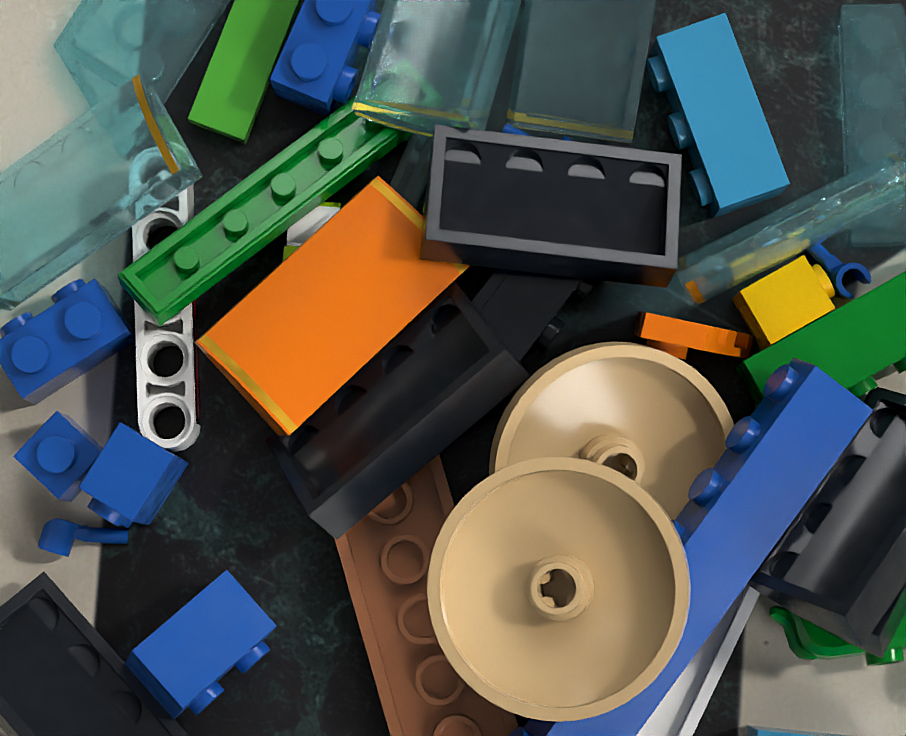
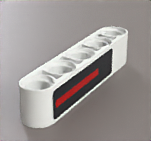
[131,146,201,452]

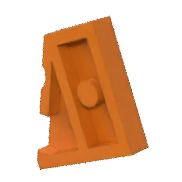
[634,311,754,360]

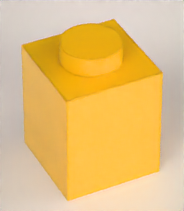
[732,255,835,350]

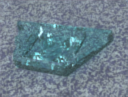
[53,0,231,160]

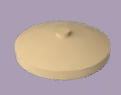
[489,342,734,520]
[427,457,691,722]

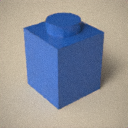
[13,411,103,502]

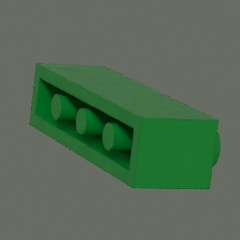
[735,271,906,406]

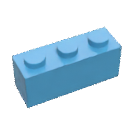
[646,13,790,218]

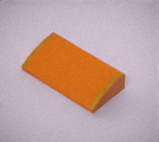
[194,176,469,436]

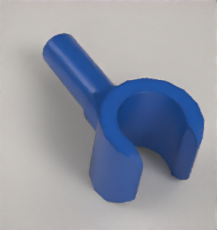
[794,228,871,299]
[38,518,128,557]

